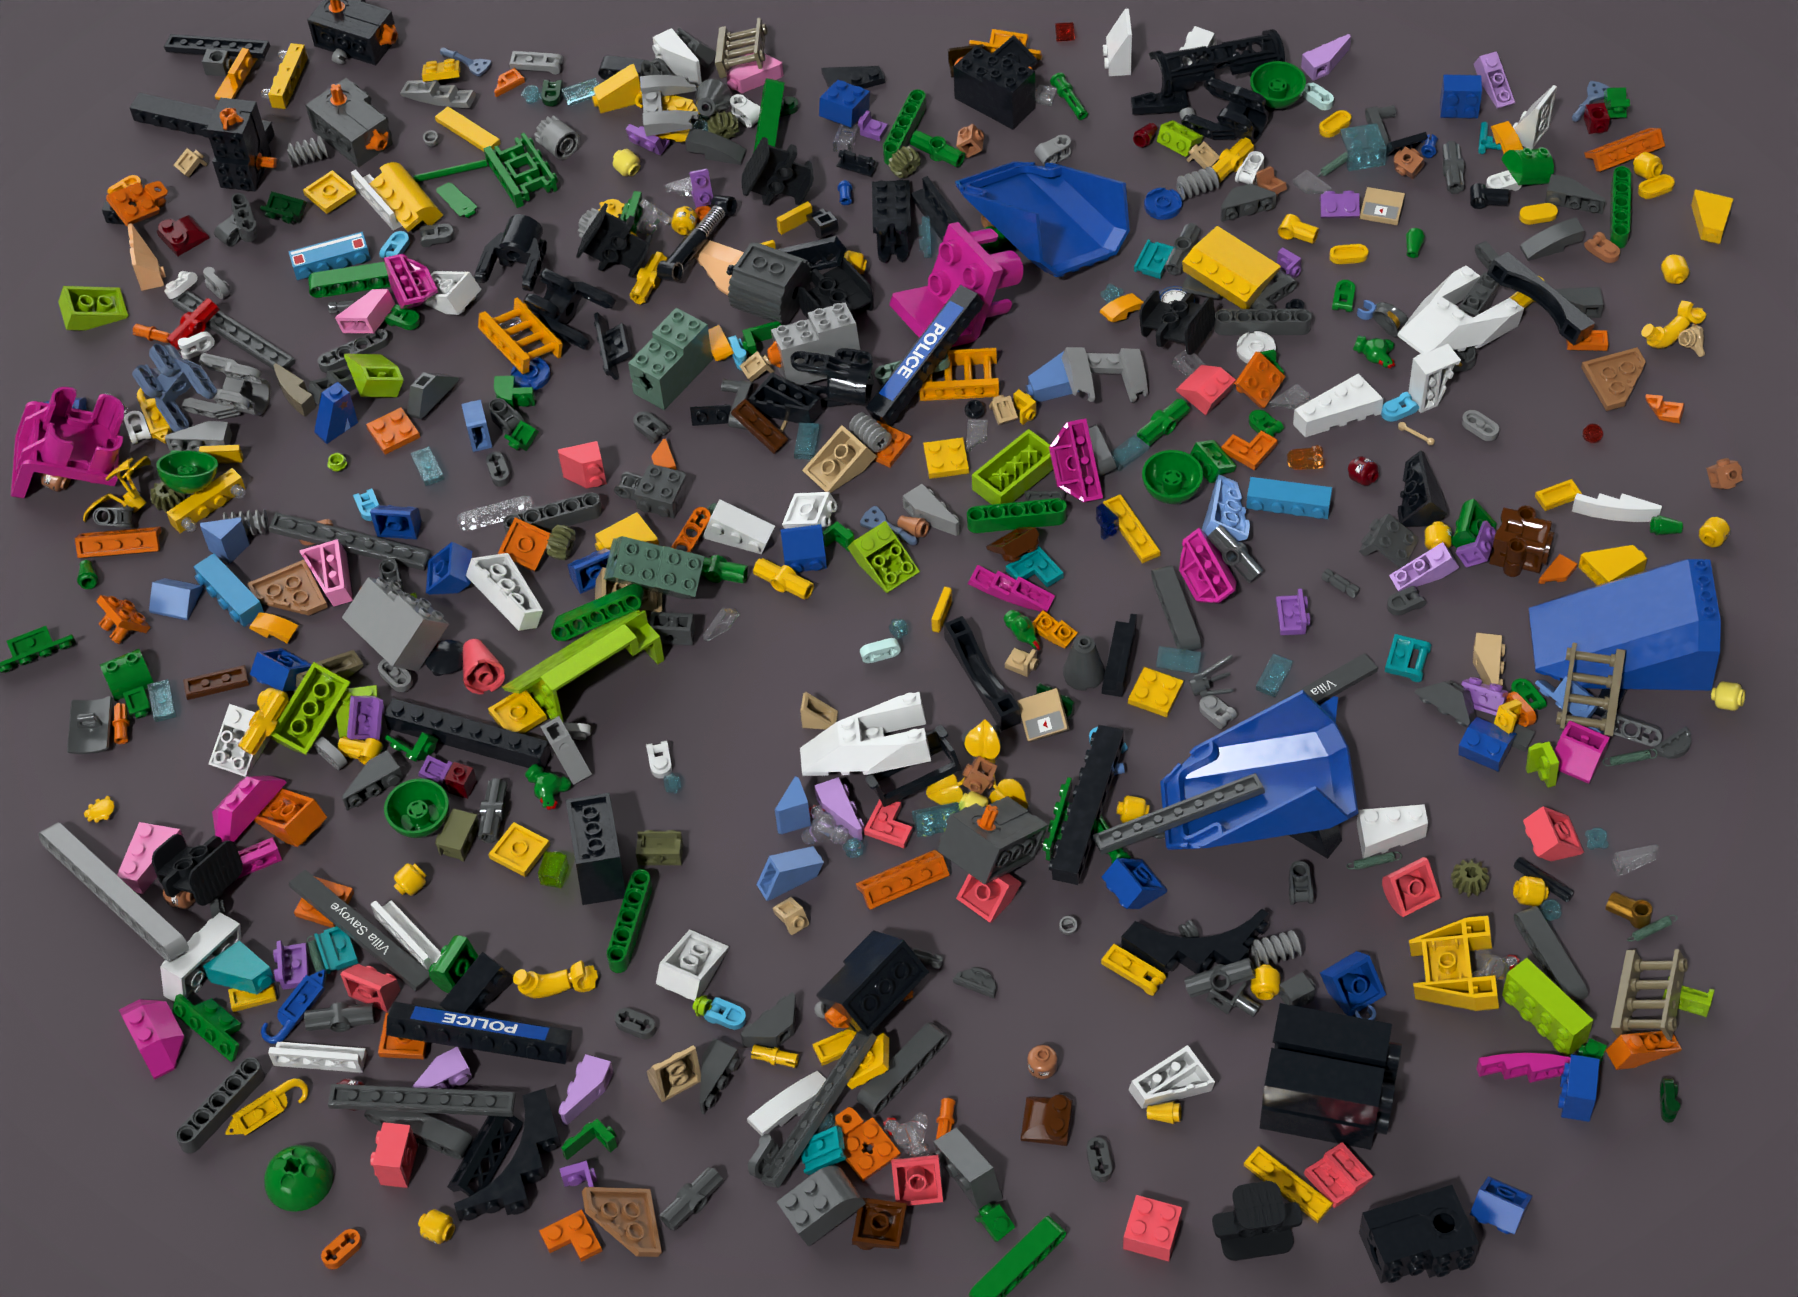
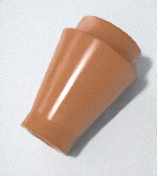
[897,515,929,538]

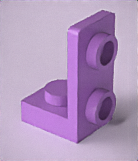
[689,169,713,207]
[1456,520,1496,568]
[559,1161,597,1187]

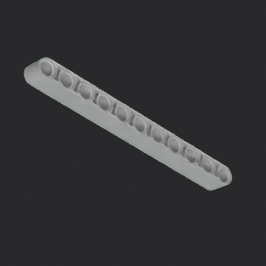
[38,822,189,962]

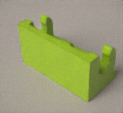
[1662,976,1714,1017]

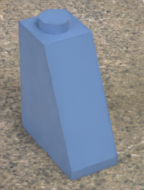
[1026,351,1080,403]
[461,400,492,452]
[756,846,824,901]

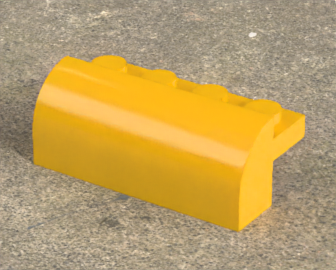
[369,162,443,232]

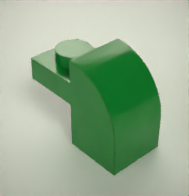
[1604,88,1630,118]
[494,376,535,410]

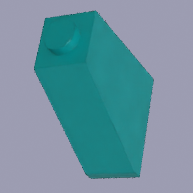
[203,940,275,994]

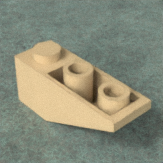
[1473,633,1505,686]

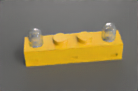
[260,43,308,109]
[166,468,246,533]

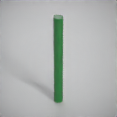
[413,159,488,182]

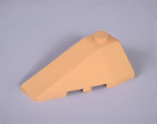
[128,223,166,291]
[694,239,744,295]

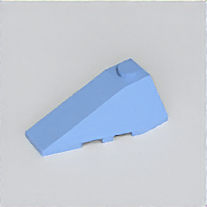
[1202,475,1250,542]

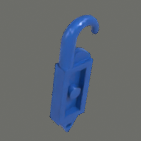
[261,969,326,1044]

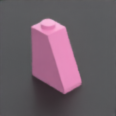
[727,53,784,94]
[335,289,396,333]

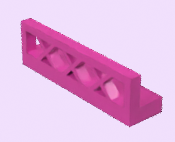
[237,837,282,879]

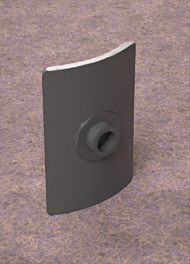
[67,696,112,754]

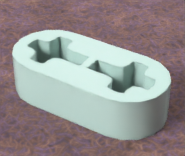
[1303,82,1334,110]
[860,638,901,663]

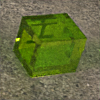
[538,851,569,888]

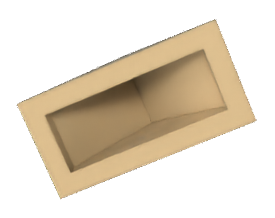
[800,692,838,730]

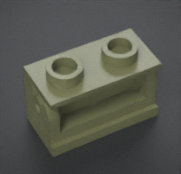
[435,808,480,862]
[636,830,683,865]

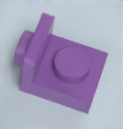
[858,111,888,141]
[1277,247,1301,278]

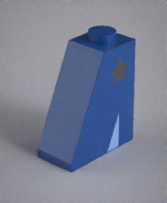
[314,382,358,444]

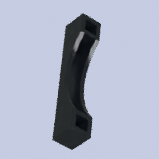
[1487,252,1595,345]
[944,616,1020,731]

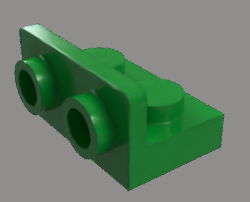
[620,191,644,234]
[1190,440,1237,483]

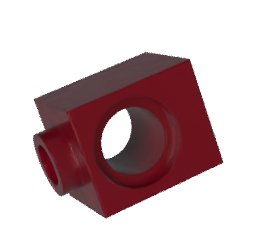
[1583,103,1610,134]
[445,762,477,799]

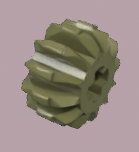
[707,111,739,139]
[888,146,921,178]
[150,480,185,512]
[546,524,576,560]
[1451,859,1490,897]

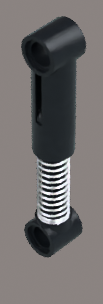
[657,195,737,281]

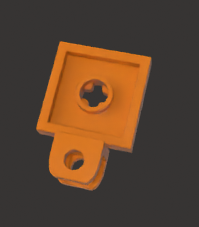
[106,181,168,227]
[834,1107,901,1182]

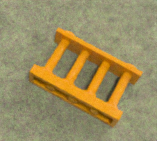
[478,297,563,375]
[919,348,999,401]

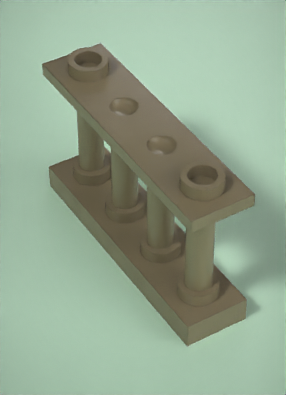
[715,18,768,78]
[1556,643,1626,738]
[1611,949,1688,1040]

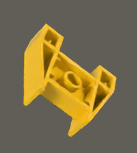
[1409,916,1499,1011]

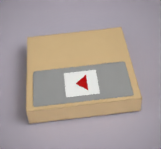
[1360,187,1405,225]
[1017,688,1069,742]

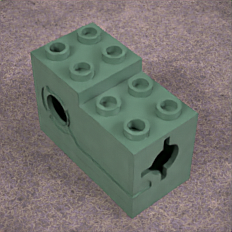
[628,308,712,410]
[604,536,705,599]

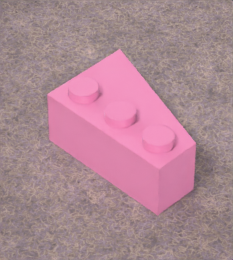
[300,539,353,607]
[117,822,183,894]

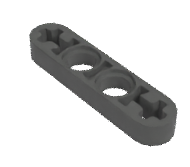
[318,329,389,373]

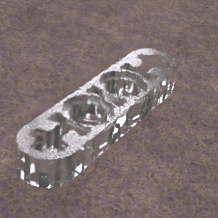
[457,495,536,531]

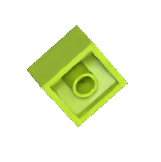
[335,685,382,738]

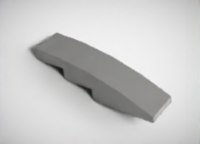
[400,80,477,108]

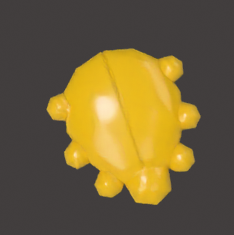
[598,199,625,218]
[84,796,115,823]

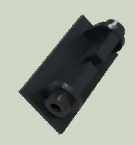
[836,149,878,177]
[690,404,731,426]

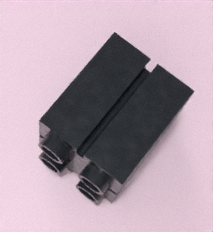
[1259,1003,1402,1150]

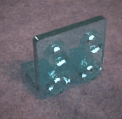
[1340,124,1387,171]
[912,802,959,837]

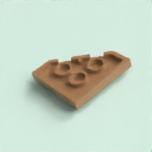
[1581,347,1646,411]
[247,560,328,616]
[582,1187,662,1257]

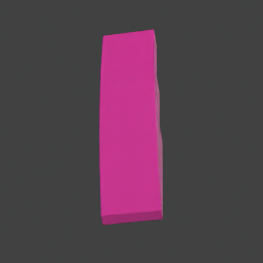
[968,565,1055,613]
[1476,1053,1570,1083]

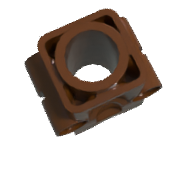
[1489,505,1555,577]

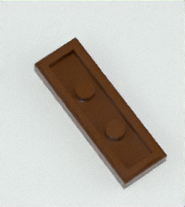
[731,399,788,454]
[183,665,249,700]

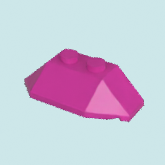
[384,254,438,309]
[1049,418,1103,502]
[1179,528,1236,603]
[212,776,287,842]
[119,999,185,1080]

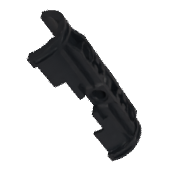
[1149,29,1285,98]

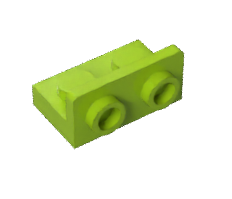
[1156,120,1203,157]
[1526,741,1559,788]

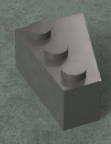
[933,1127,1003,1211]

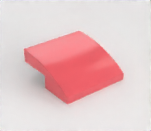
[1304,1142,1373,1209]

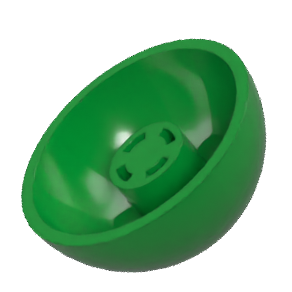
[1250,61,1306,109]
[1142,450,1203,504]
[156,451,218,494]
[384,779,449,838]
[264,1145,334,1212]

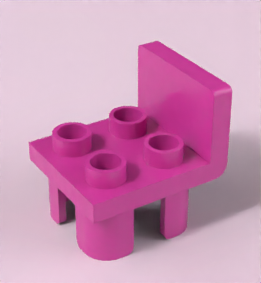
[889,222,1023,347]
[11,387,124,499]

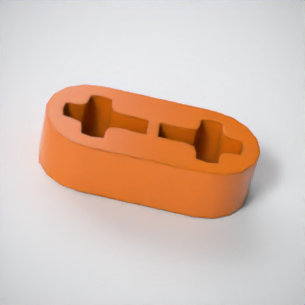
[1505,692,1536,727]
[321,1229,362,1269]

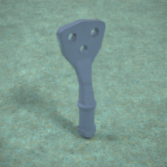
[440,48,492,77]
[1572,81,1610,122]
[860,506,918,546]

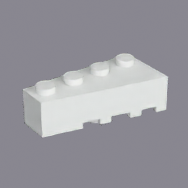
[1293,374,1383,437]
[466,553,543,631]
[160,912,242,1002]

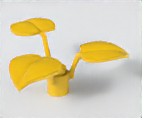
[83,456,151,522]
[926,719,1029,809]

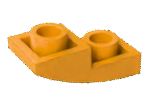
[1491,121,1523,154]
[1100,293,1144,322]
[708,325,733,361]
[1032,610,1078,648]
[249,612,299,644]

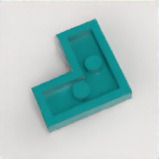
[1006,546,1064,587]

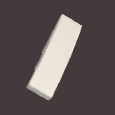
[1572,493,1662,522]
[747,1071,826,1136]

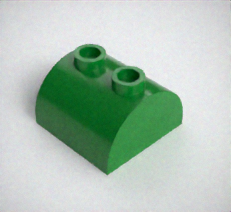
[1501,147,1554,185]
[1452,499,1497,548]
[99,649,155,701]
[429,935,478,993]

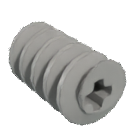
[287,136,328,167]
[1176,166,1219,200]
[849,412,892,452]
[223,509,268,536]
[1251,930,1302,968]

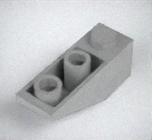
[165,421,232,451]
[903,484,960,536]
[540,716,592,785]

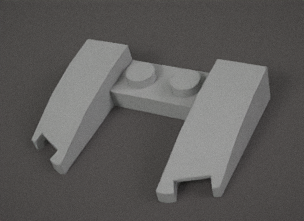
[640,75,699,136]
[1062,347,1148,402]

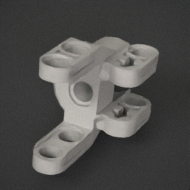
[181,353,270,420]

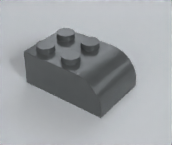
[776,1166,866,1246]

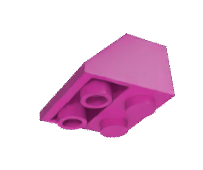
[1554,720,1610,784]

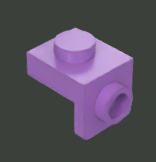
[418,755,453,786]

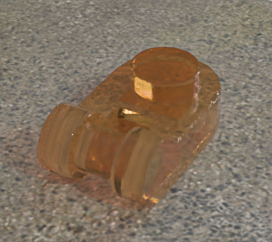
[1287,445,1325,470]

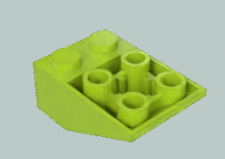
[344,354,404,397]
[847,521,920,593]

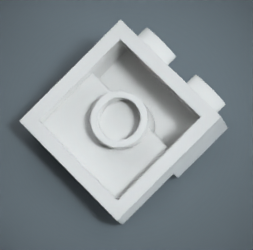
[782,492,837,532]

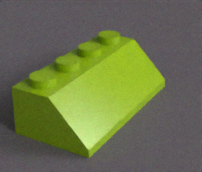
[270,662,351,755]

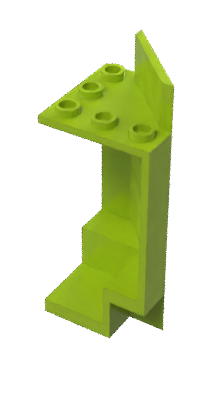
[502,610,664,723]

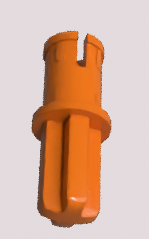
[133,323,170,343]
[112,703,129,744]
[936,1098,956,1139]

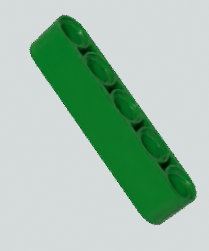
[753,78,785,153]
[883,89,926,165]
[1610,166,1631,249]
[308,262,391,298]
[967,498,1067,533]
[551,584,644,641]
[606,869,652,973]
[969,1216,1067,1297]

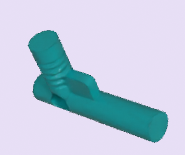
[1478,122,1502,154]

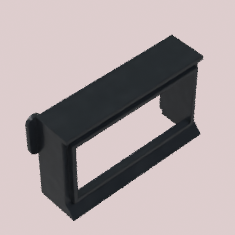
[865,725,962,807]

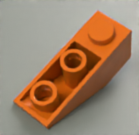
[1606,1031,1682,1070]

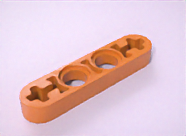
[671,507,711,553]

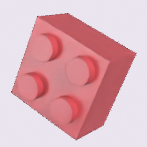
[370,1122,418,1188]
[1123,1195,1182,1262]

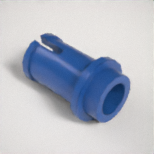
[1421,134,1438,158]
[837,180,852,205]

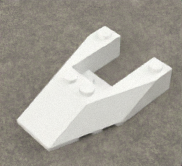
[1397,266,1524,354]
[800,692,931,776]

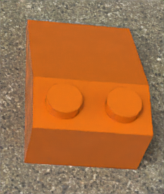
[253,788,327,847]

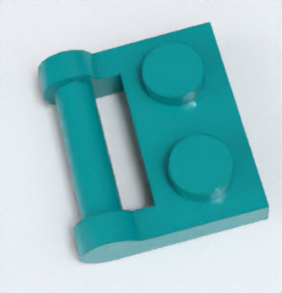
[1384,634,1432,682]

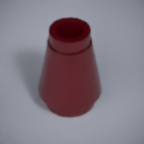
[1133,123,1158,147]

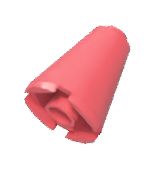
[463,639,505,694]

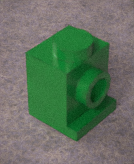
[1577,1038,1607,1067]

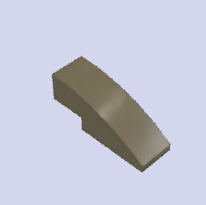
[273,363,316,417]
[296,650,363,688]

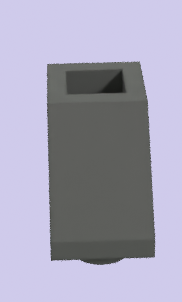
[1220,184,1276,222]
[1459,272,1500,316]
[407,372,459,419]
[1414,680,1476,727]
[740,992,797,1048]

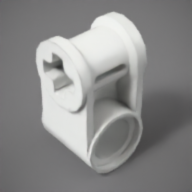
[730,94,760,128]
[1235,151,1264,185]

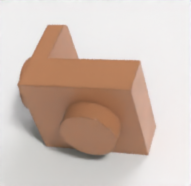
[1256,166,1287,195]

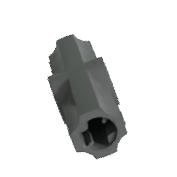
[1442,141,1464,194]
[1165,223,1201,276]
[1207,525,1263,583]
[478,778,507,843]
[1184,958,1256,998]
[304,1002,375,1032]
[659,1167,723,1231]

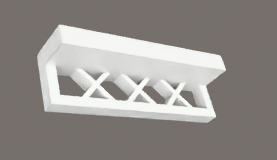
[351,169,402,231]
[371,900,441,971]
[268,1042,367,1073]

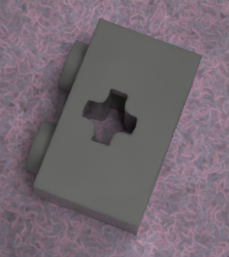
[649,612,695,645]

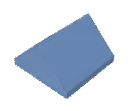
[200,517,250,564]
[149,578,203,620]
[775,776,811,834]

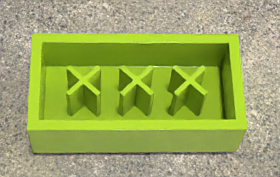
[972,429,1053,505]
[1502,958,1593,1057]

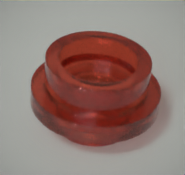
[1582,424,1603,443]

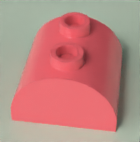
[1382,857,1441,917]
[891,1155,943,1206]

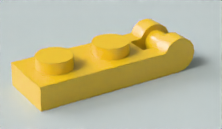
[1101,944,1166,996]

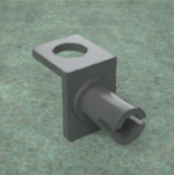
[1206,981,1261,1017]

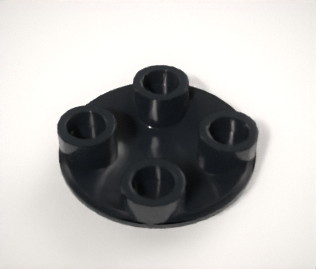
[425,640,463,676]

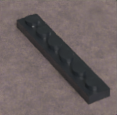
[164,34,270,59]

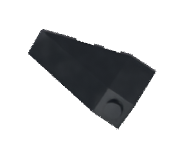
[1397,450,1447,527]

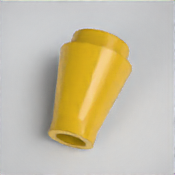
[1147,1101,1182,1124]

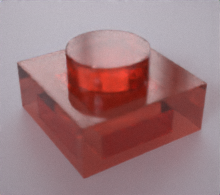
[1055,22,1075,42]

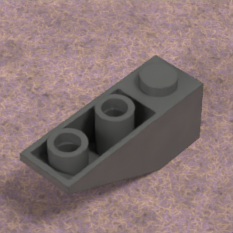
[675,27,716,68]
[1545,174,1605,214]
[1539,287,1603,318]
[342,750,403,811]
[699,1038,740,1115]

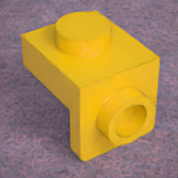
[1013,389,1036,425]
[1494,699,1522,734]

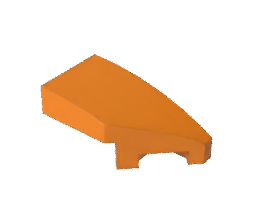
[1645,394,1684,423]

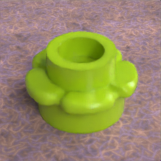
[327,453,347,472]
[693,995,712,1017]

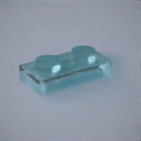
[561,78,599,106]
[918,216,932,258]
[794,422,820,460]
[1110,434,1149,472]
[411,447,444,486]
[1156,646,1201,674]
[1256,654,1293,697]
[147,679,176,722]

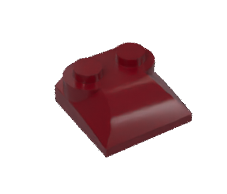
[157,215,209,257]

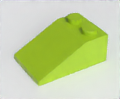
[58,286,128,330]

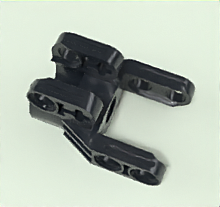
[1181,77,1268,143]
[475,214,547,292]
[523,268,616,350]
[791,348,874,407]

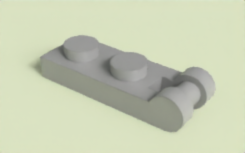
[509,51,563,75]

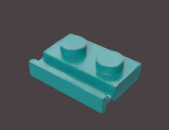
[1134,239,1174,279]
[314,926,358,974]
[801,1126,846,1175]

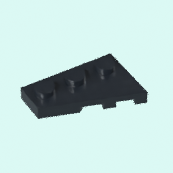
[821,66,885,89]
[1131,90,1188,115]

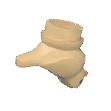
[1678,323,1705,357]

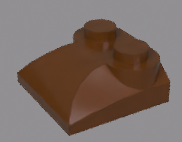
[986,527,1039,563]
[1021,1095,1072,1146]
[852,1197,907,1250]

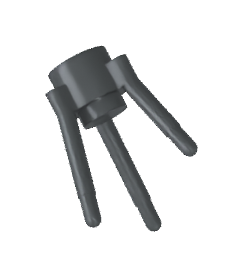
[1189,655,1234,698]

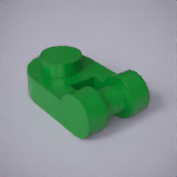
[1332,280,1355,312]
[384,304,420,330]
[1249,410,1284,437]
[1510,678,1546,711]

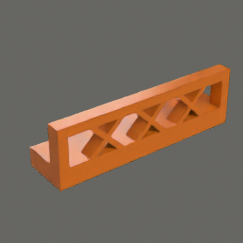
[1584,128,1665,171]
[75,526,161,558]
[856,850,950,910]

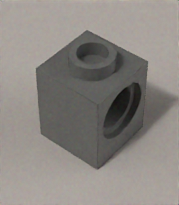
[202,49,232,77]
[1278,972,1316,1007]

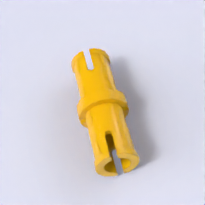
[751,1044,799,1068]

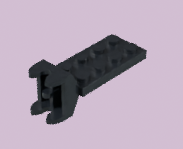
[872,180,911,263]

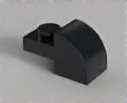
[806,208,839,239]

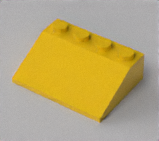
[1182,226,1281,309]

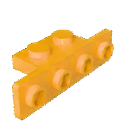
[969,29,1042,60]
[215,48,257,100]

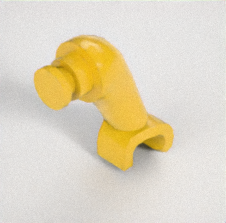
[1641,301,1706,348]
[513,961,598,999]

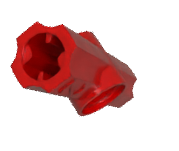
[166,298,220,350]

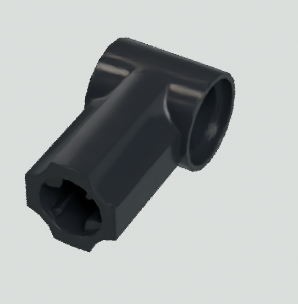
[1470,183,1509,209]

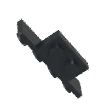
[594,312,632,380]

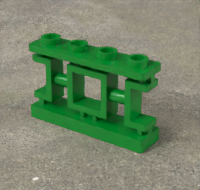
[483,133,558,208]

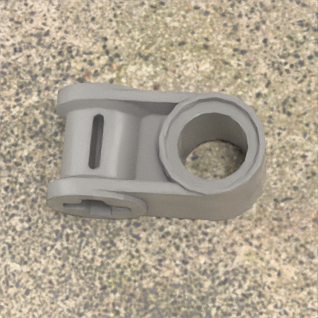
[1034,135,1071,166]

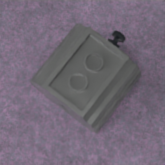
[726,242,812,325]

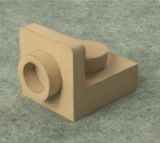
[1187,142,1220,169]
[174,148,207,177]
[740,351,774,382]
[989,395,1018,425]
[1005,648,1039,677]
[773,897,809,935]

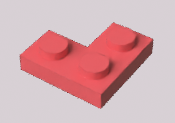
[864,799,913,848]

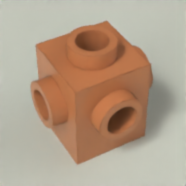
[956,124,984,158]
[1394,146,1425,179]
[1706,458,1743,489]
[962,756,997,794]

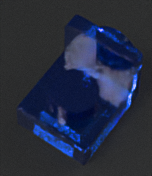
[1096,503,1119,540]

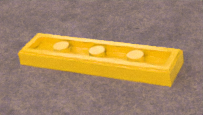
[435,106,501,152]
[1103,494,1161,564]
[1244,1146,1333,1223]

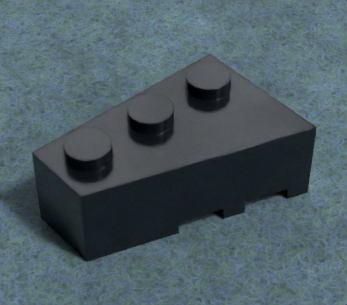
[749,373,822,426]
[1289,825,1342,859]
[439,952,514,1015]

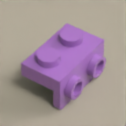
[625,124,670,156]
[1319,191,1360,218]
[1276,589,1310,636]
[1461,677,1508,716]
[347,696,384,741]
[273,941,309,990]

